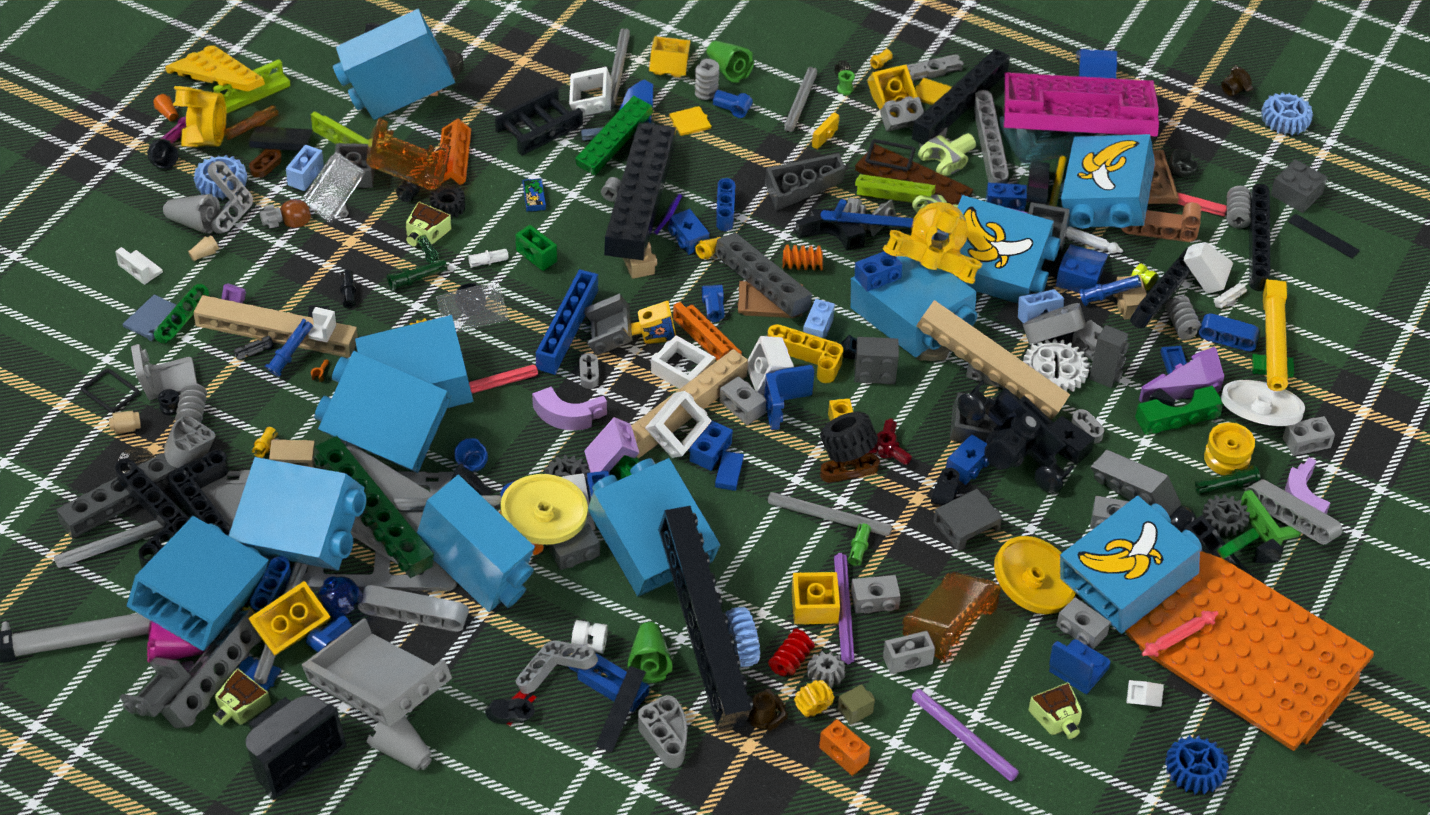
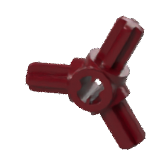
[866,418,912,465]

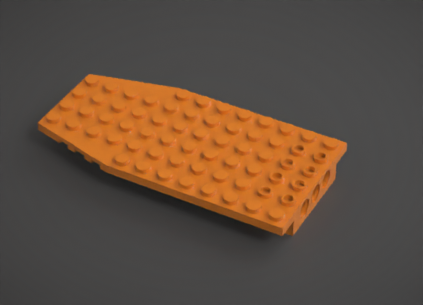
[1126,551,1374,751]

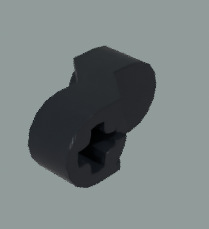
[485,698,535,724]

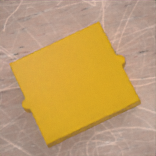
[915,78,952,105]
[669,106,711,136]

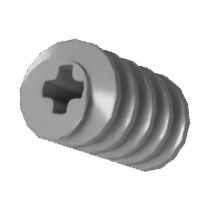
[695,59,719,100]
[1226,186,1251,229]
[1165,296,1201,340]
[175,383,207,423]

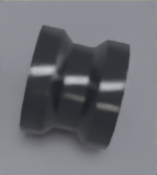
[396,178,420,202]
[158,389,179,416]

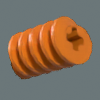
[782,245,823,271]

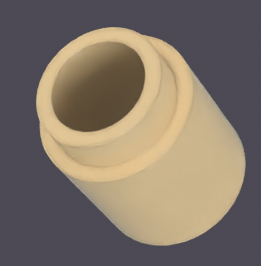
[109,410,141,434]

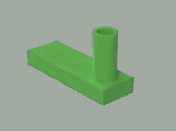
[1241,490,1301,546]

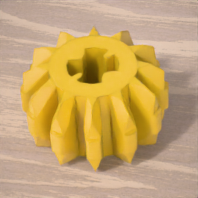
[794,680,835,717]

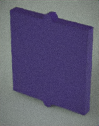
[654,194,682,235]

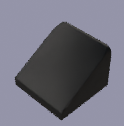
[841,335,857,359]
[1149,388,1175,407]
[1253,539,1283,563]

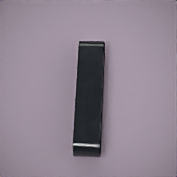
[1026,161,1050,205]

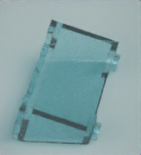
[1000,116,1088,163]

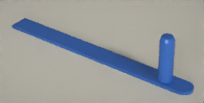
[820,199,913,228]

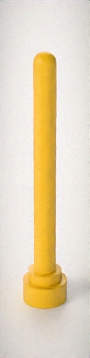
[1049,156,1067,207]

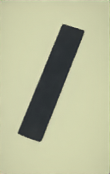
[1288,214,1360,258]
[596,666,646,752]

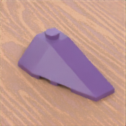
[1139,347,1224,403]

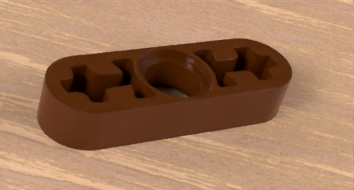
[820,453,880,483]

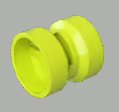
[1131,263,1159,290]

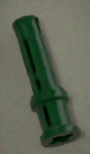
[387,259,448,291]
[1195,465,1261,495]

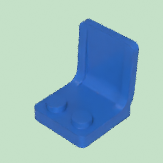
[1076,49,1117,79]
[764,365,814,430]
[1049,639,1110,695]

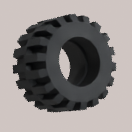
[820,412,878,462]

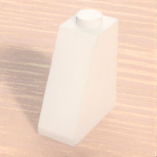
[1184,242,1233,294]

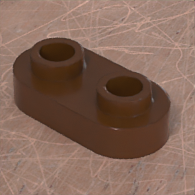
[249,149,282,178]

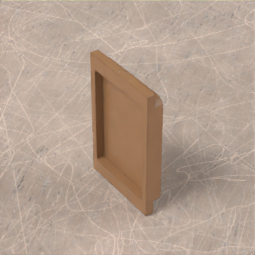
[737,281,803,318]

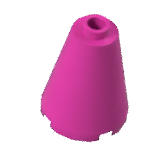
[147,620,209,663]

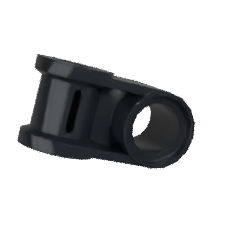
[931,468,960,507]

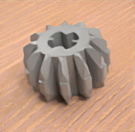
[807,651,845,689]

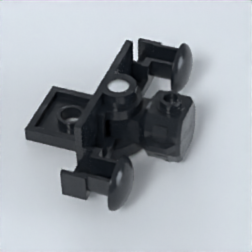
[957,380,1075,494]

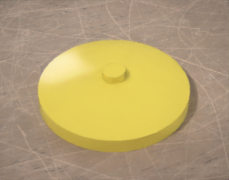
[500,474,588,545]

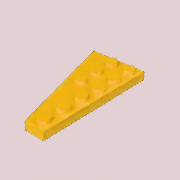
[165,46,265,92]

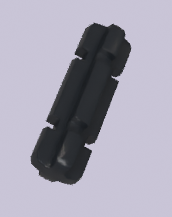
[234,336,273,360]

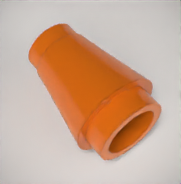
[153,94,179,121]

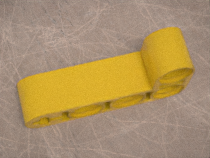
[768,324,843,383]

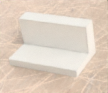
[115,247,163,285]

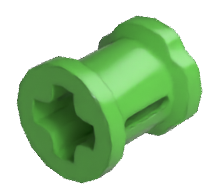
[837,70,855,95]

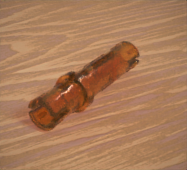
[224,105,279,140]

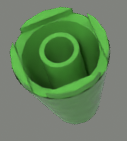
[707,41,754,83]
[627,622,673,683]

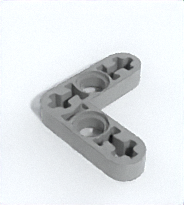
[208,161,253,234]
[516,641,598,694]

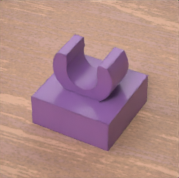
[221,283,246,304]

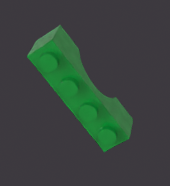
[1135,386,1223,435]

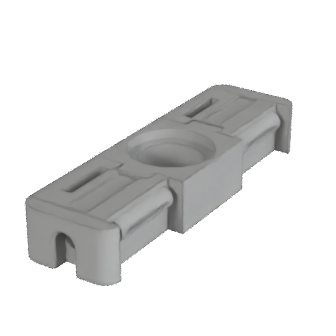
[907,55,963,82]

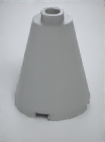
[163,194,220,234]
[367,716,432,770]

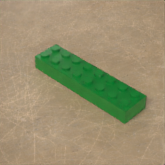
[575,95,653,176]

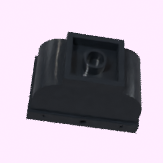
[246,696,347,800]

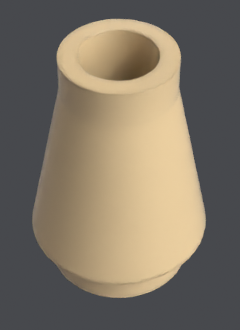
[188,236,219,261]

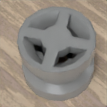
[601,177,621,202]

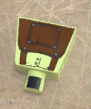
[406,202,451,246]
[213,669,271,725]
[1029,682,1082,739]

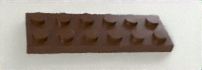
[855,144,973,205]

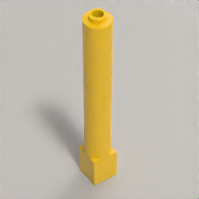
[1263,279,1288,391]

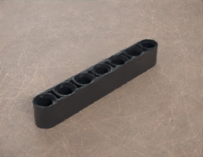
[1249,183,1270,291]
[1130,248,1192,329]

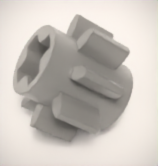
[843,198,866,214]
[259,204,283,229]

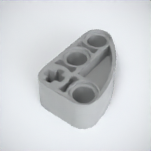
[1023,303,1086,344]
[164,416,215,468]
[638,695,687,768]

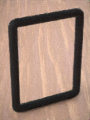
[865,139,916,171]
[81,368,140,413]

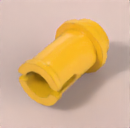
[870,49,893,69]

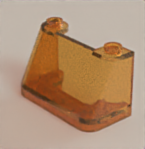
[366,118,451,190]
[902,572,1001,662]

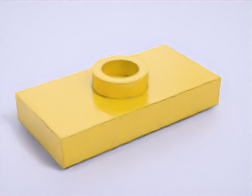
[812,113,839,150]

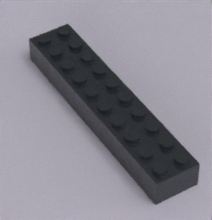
[604,123,676,261]
[658,506,753,732]

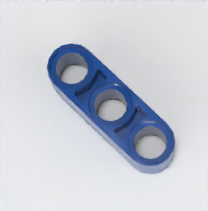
[716,178,735,231]
[1199,314,1260,351]
[250,556,291,613]

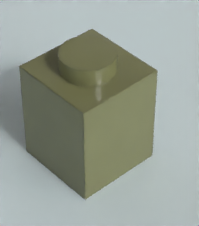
[838,684,875,725]

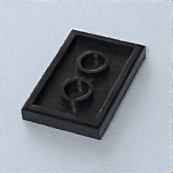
[249,126,313,151]

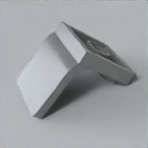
[131,344,198,401]

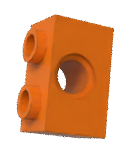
[819,719,870,776]

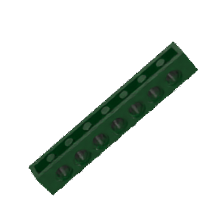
[313,436,434,578]

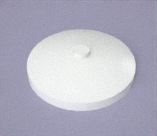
[1221,380,1305,426]

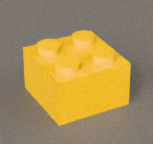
[792,572,840,624]

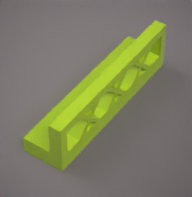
[213,59,291,114]
[311,111,382,158]
[855,174,936,204]

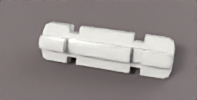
[1214,283,1247,308]

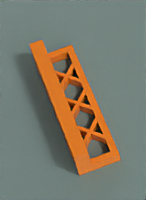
[436,118,471,185]
[673,302,742,361]

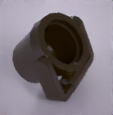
[1221,65,1253,97]
[748,689,788,731]

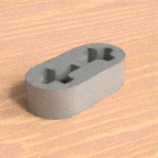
[580,353,599,389]
[1072,409,1104,443]

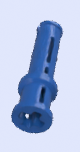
[1080,275,1142,306]
[264,319,314,377]

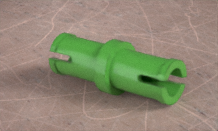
[848,523,871,566]

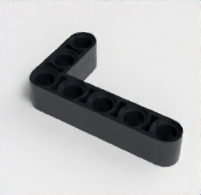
[169,450,231,536]
[115,458,190,568]

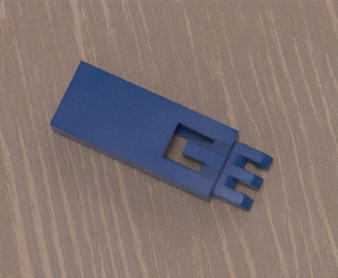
[568,654,649,713]

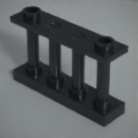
[495,87,583,156]

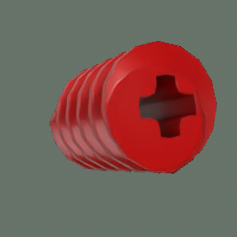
[769,629,815,676]

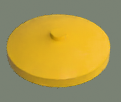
[994,536,1076,614]

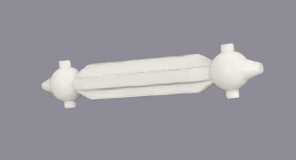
[1066,226,1123,254]

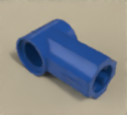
[713,90,753,118]
[702,285,725,322]
[306,615,352,652]

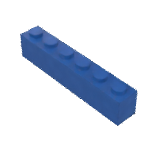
[536,269,598,374]

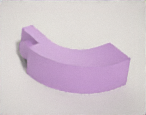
[532,387,607,430]
[1285,457,1330,514]

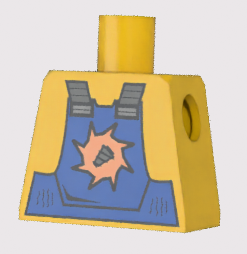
[631,301,676,344]

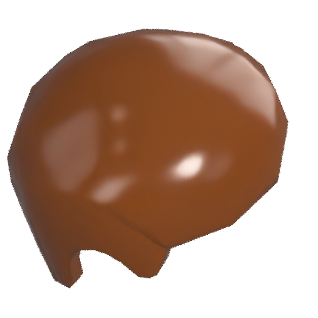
[280,199,311,228]

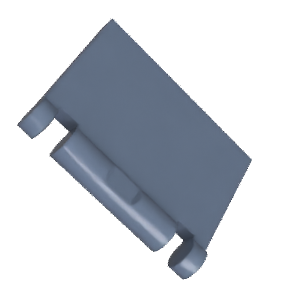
[123,295,177,341]

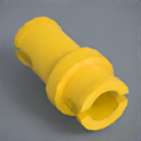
[252,427,278,458]

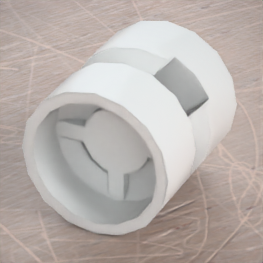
[571,620,608,653]

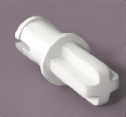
[468,249,509,268]

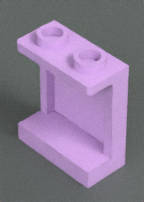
[584,417,639,473]

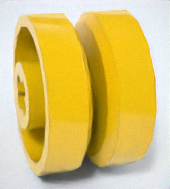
[1204,422,1255,475]

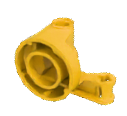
[173,86,226,147]
[883,202,982,284]

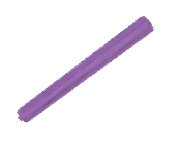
[834,553,855,664]
[912,688,1018,781]

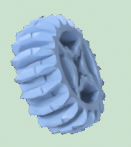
[1261,92,1313,135]
[194,155,247,200]
[725,607,760,667]

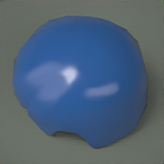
[454,438,488,472]

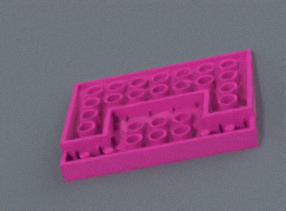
[1004,72,1159,136]

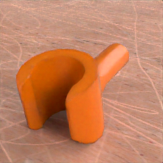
[311,359,329,382]

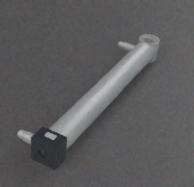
[0,613,150,663]

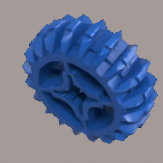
[1165,735,1229,795]

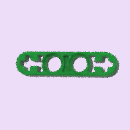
[154,284,209,344]
[1217,528,1260,559]

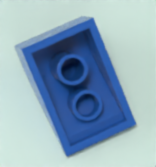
[1056,244,1108,293]

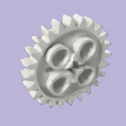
[1023,339,1090,392]

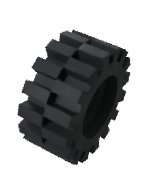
[430,184,465,219]

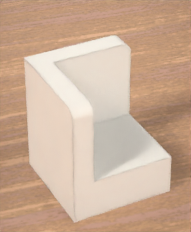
[308,307,336,342]
[1127,680,1164,707]

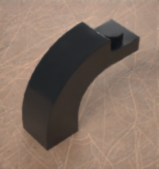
[795,209,866,251]

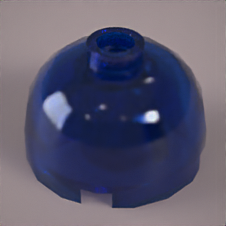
[317,576,363,618]

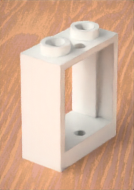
[569,67,612,116]
[651,335,716,389]
[645,391,712,458]

